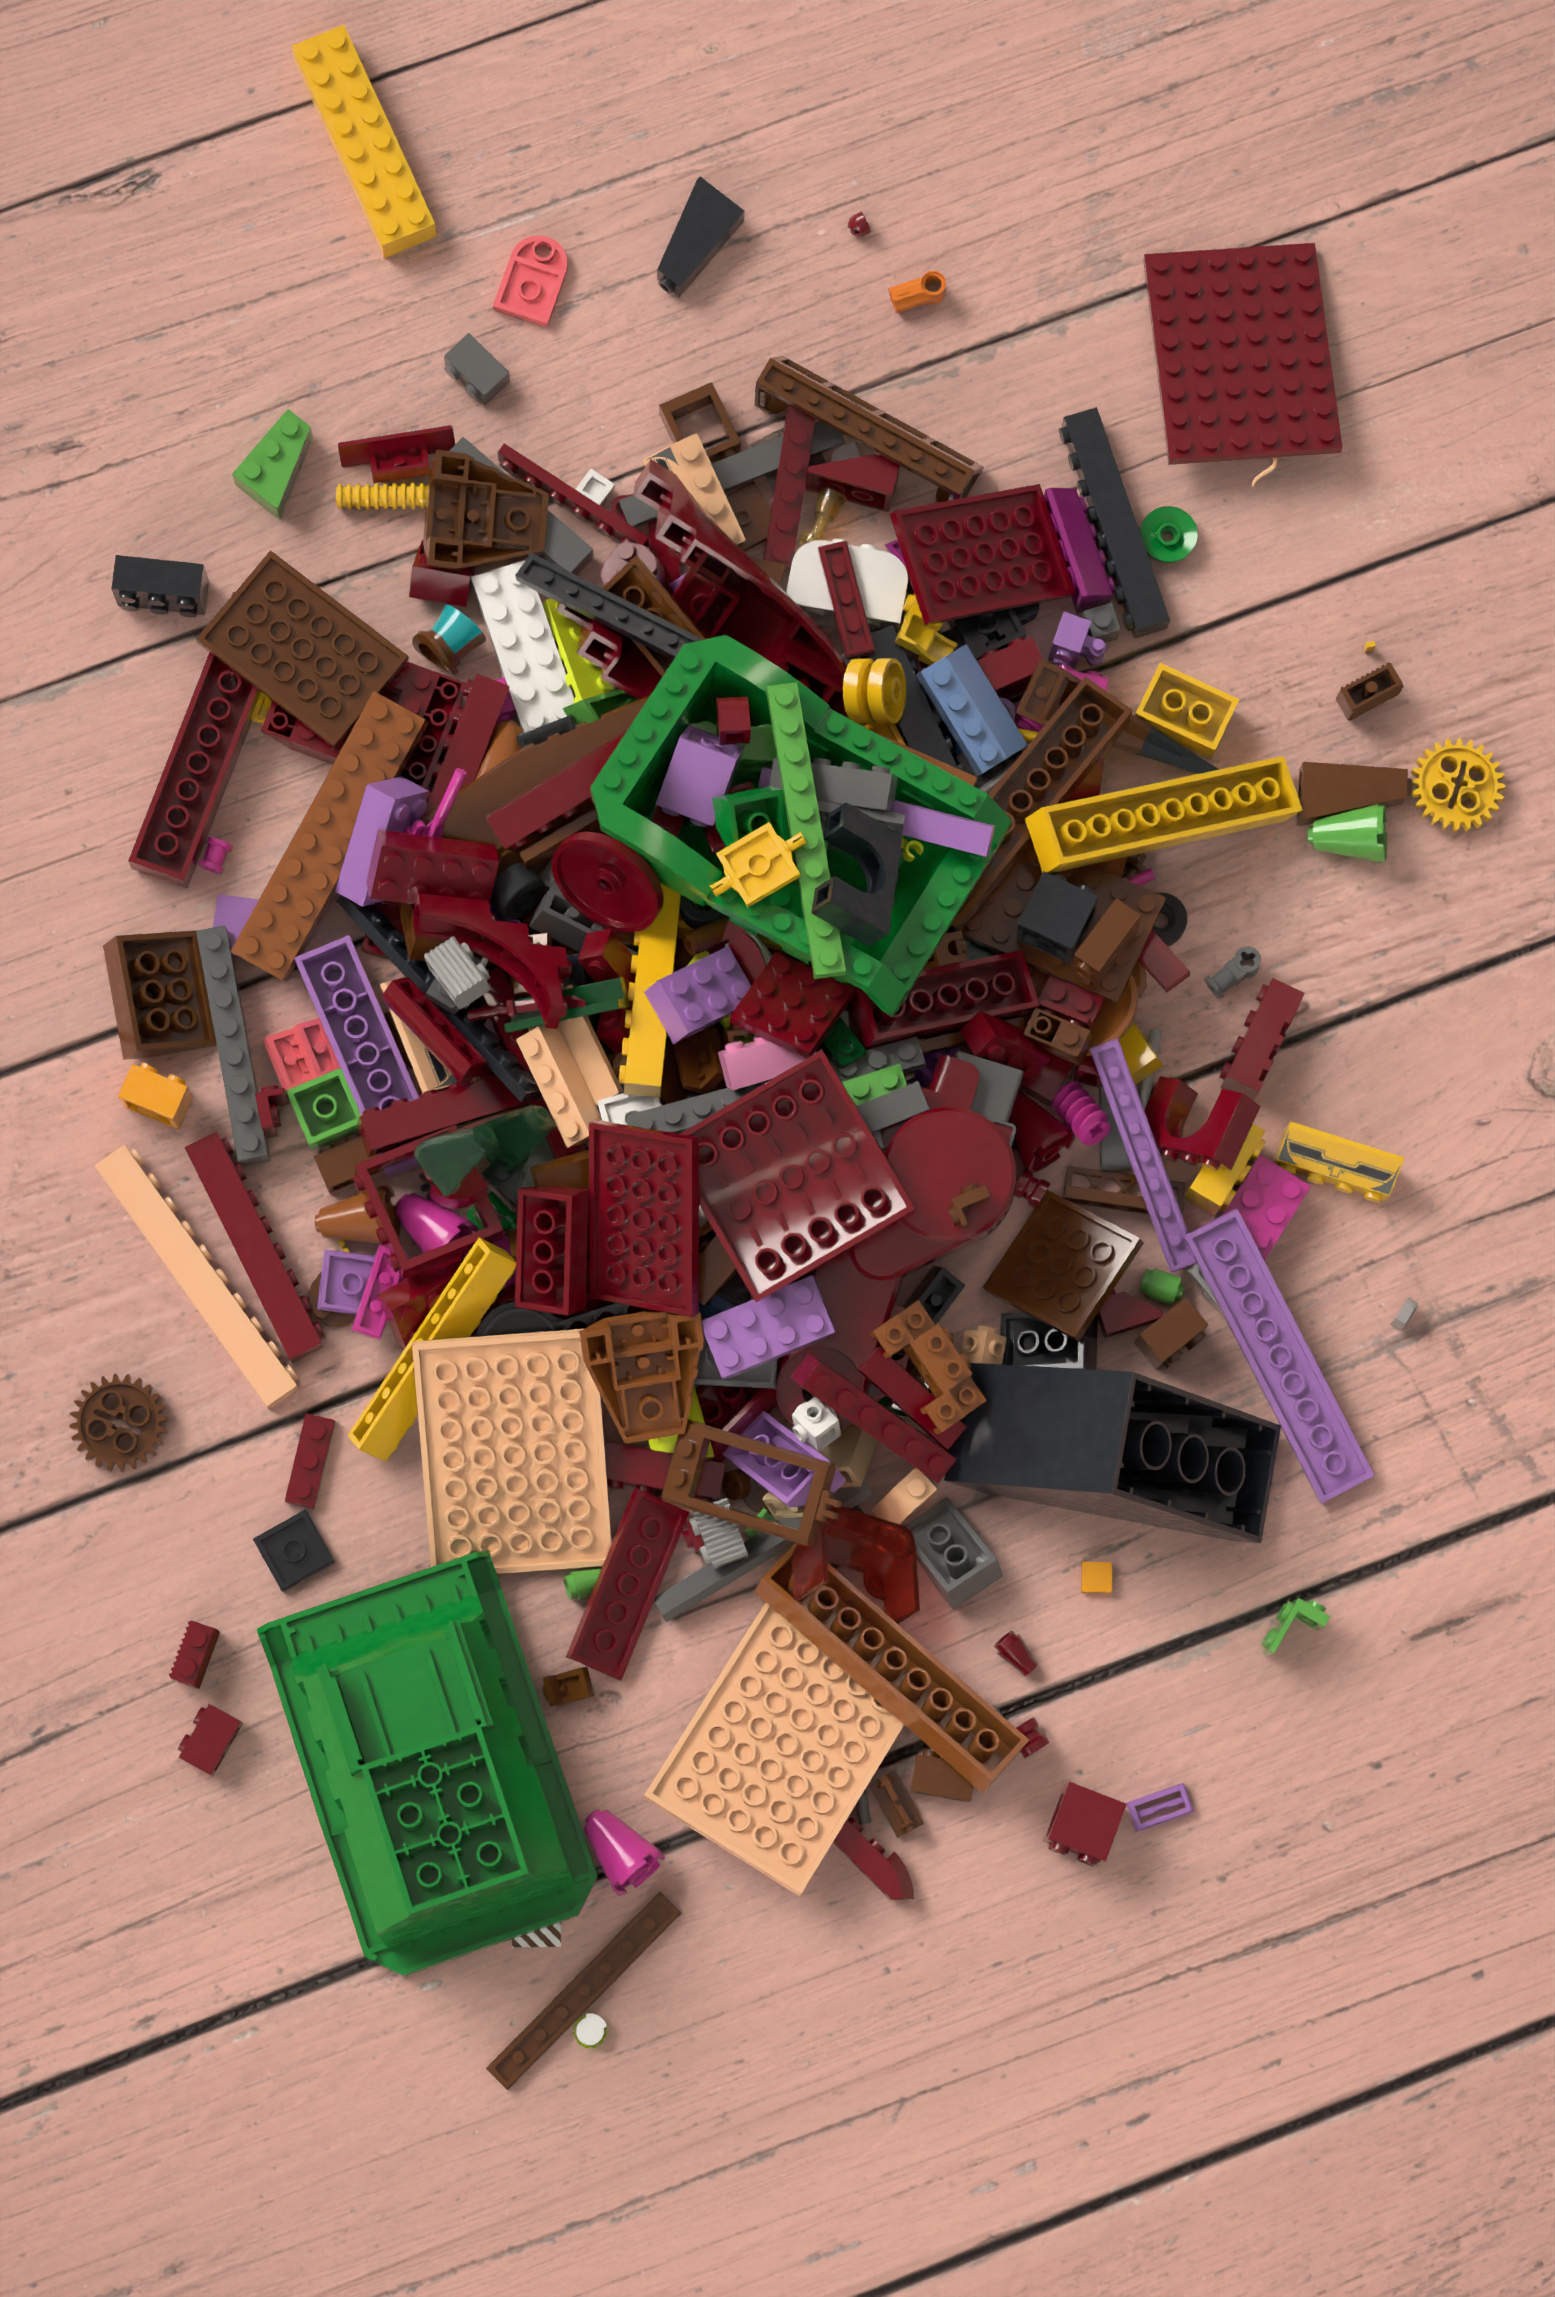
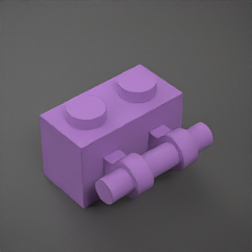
[1048,612,1106,669]

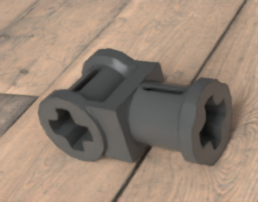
[1204,946,1261,999]

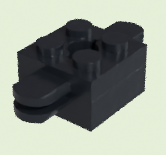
[940,603,1040,661]

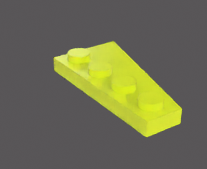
[542,598,615,703]

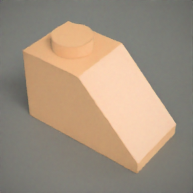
[871,1468,937,1533]

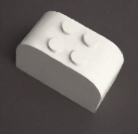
[786,539,908,633]

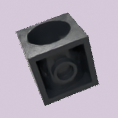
[1016,871,1098,965]

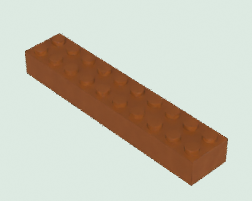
[230,691,429,982]
[754,1543,1029,1794]

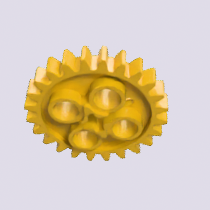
[1410,737,1506,833]

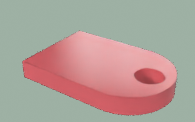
[493,235,568,327]

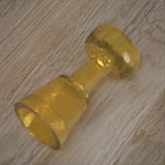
[799,488,847,546]

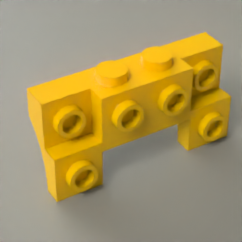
[895,593,957,666]

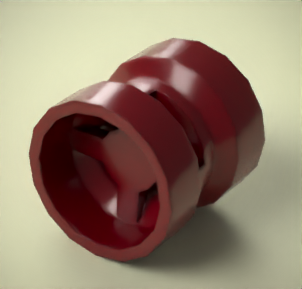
[1014,1168,1051,1208]
[1016,1717,1050,1759]

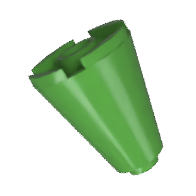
[1308,804,1387,863]

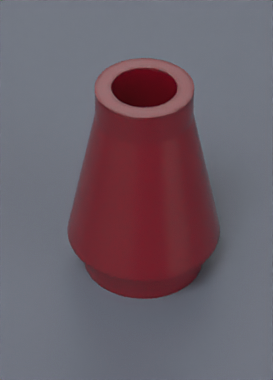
[994,1631,1038,1676]

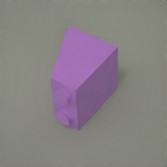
[656,725,746,827]

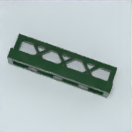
[504,977,629,1033]

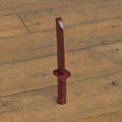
[467,995,587,1022]

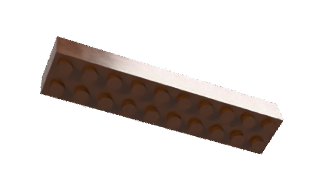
[946,676,1133,934]

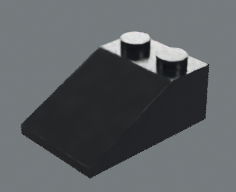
[1000,1312,1098,1370]

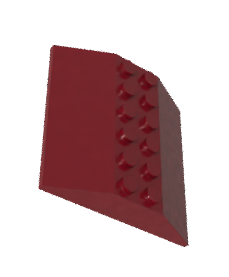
[680,1050,915,1303]

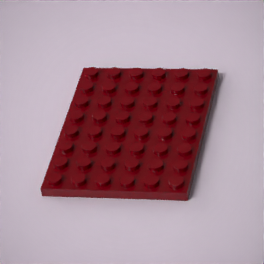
[1143,243,1343,465]

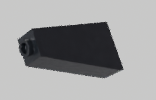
[657,176,745,297]

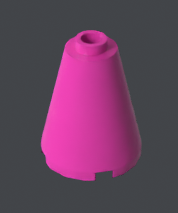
[395,1193,478,1258]
[584,1809,665,1896]

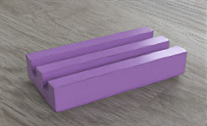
[1126,1783,1194,1832]

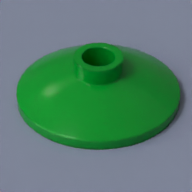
[1140,506,1198,563]

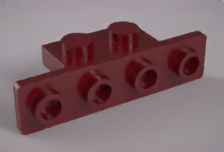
[338,425,455,483]

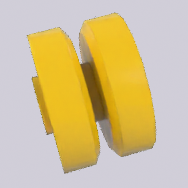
[843,658,906,723]

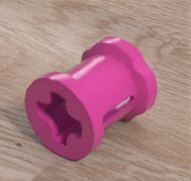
[198,837,233,874]

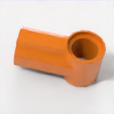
[888,271,946,313]

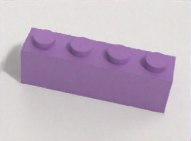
[722,1411,846,1508]

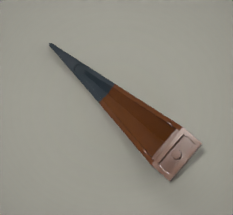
[1015,659,1219,774]

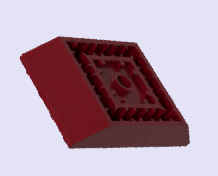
[261,662,467,790]

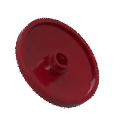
[551,832,664,932]

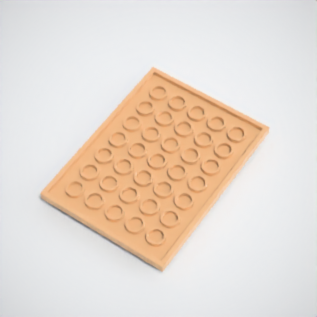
[412,1329,612,1574]
[643,1602,904,1896]

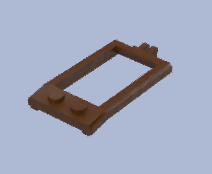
[661,1419,843,1547]

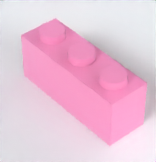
[718,1036,816,1090]

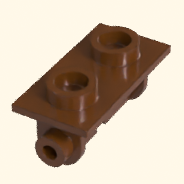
[869,1770,924,1838]

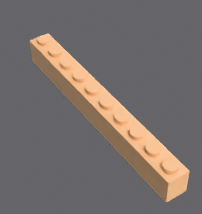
[94,1145,299,1410]

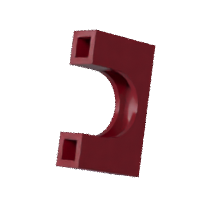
[1144,1076,1261,1171]

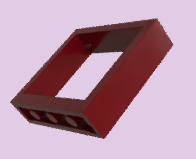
[352,1125,503,1280]

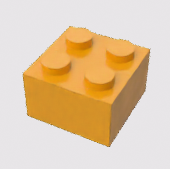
[118,1063,193,1130]

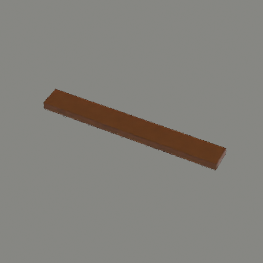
[486,1892,681,2090]

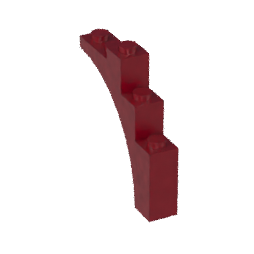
[412,893,572,1029]

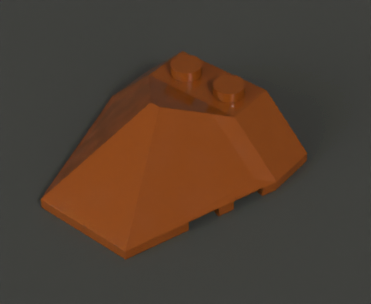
[579,1310,704,1444]

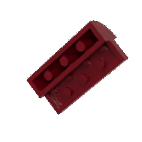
[382,977,491,1087]

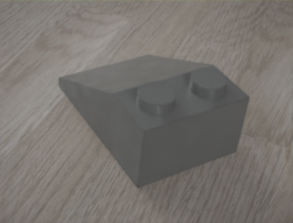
[898,1497,1003,1610]

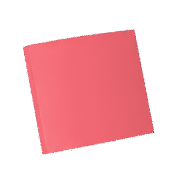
[262,1018,340,1090]

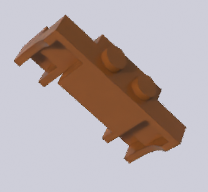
[869,1300,986,1435]

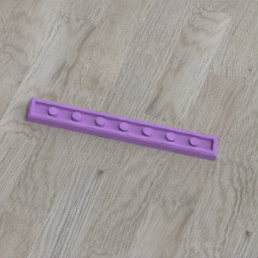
[758,766,995,857]
[1089,1038,1196,1273]

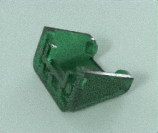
[414,1105,556,1197]

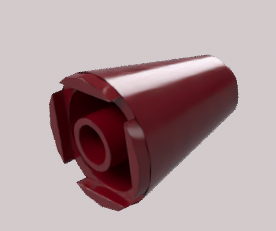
[1009,1090,1075,1172]

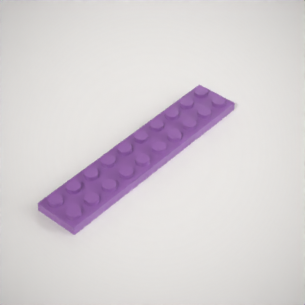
[1183,1209,1375,1503]

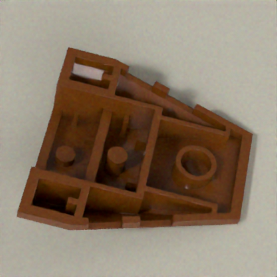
[423,450,549,570]

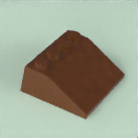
[103,930,217,1060]

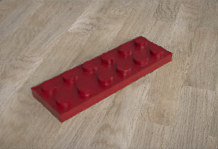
[566,1488,690,1681]

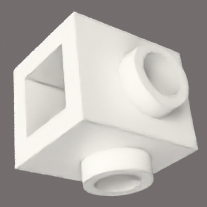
[792,1397,841,1452]

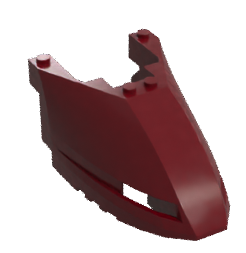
[556,459,849,719]

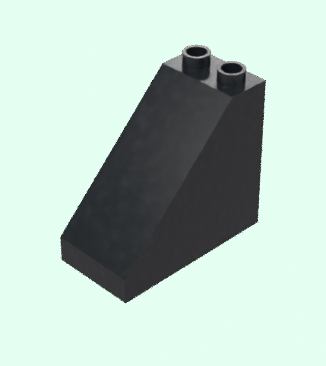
[944,1363,1281,1543]

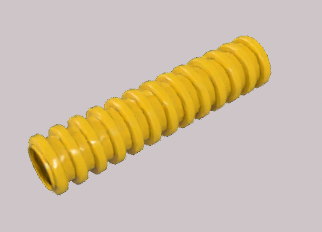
[336,483,427,510]

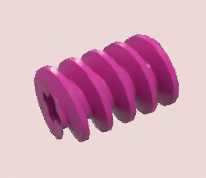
[1052,1081,1111,1146]

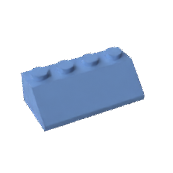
[916,644,1027,776]

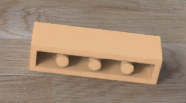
[516,1025,603,1148]

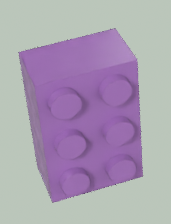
[644,946,751,1044]

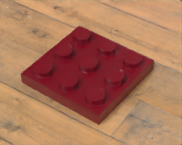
[730,952,855,1059]

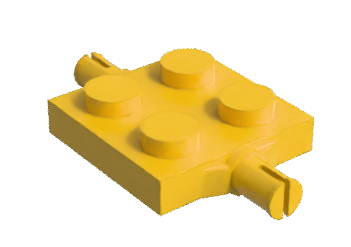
[710,822,807,907]

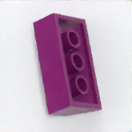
[1044,488,1115,614]

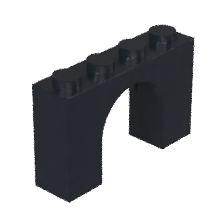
[811,802,903,947]

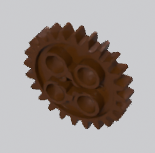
[69,1374,169,1472]

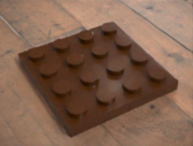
[982,1190,1144,1342]

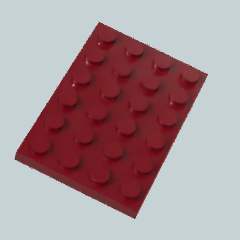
[889,484,1075,626]
[589,1120,699,1317]

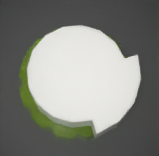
[573,2013,607,2048]

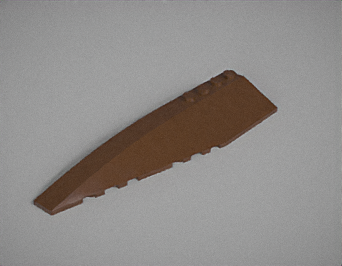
[425,697,648,877]

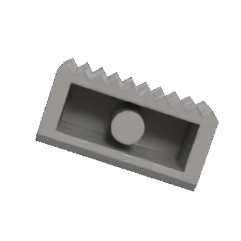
[424,937,490,1010]
[689,1498,748,1569]

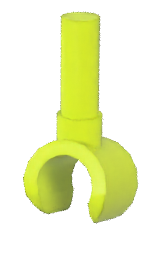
[901,837,923,862]

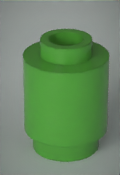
[1139,1268,1185,1306]

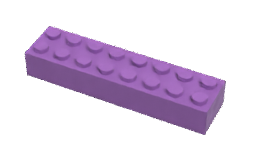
[294,935,443,1179]

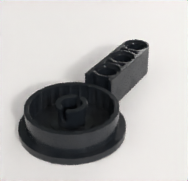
[475,1301,650,1337]

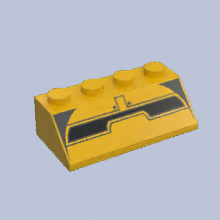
[1273,1121,1405,1203]

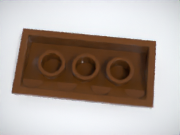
[602,555,707,677]

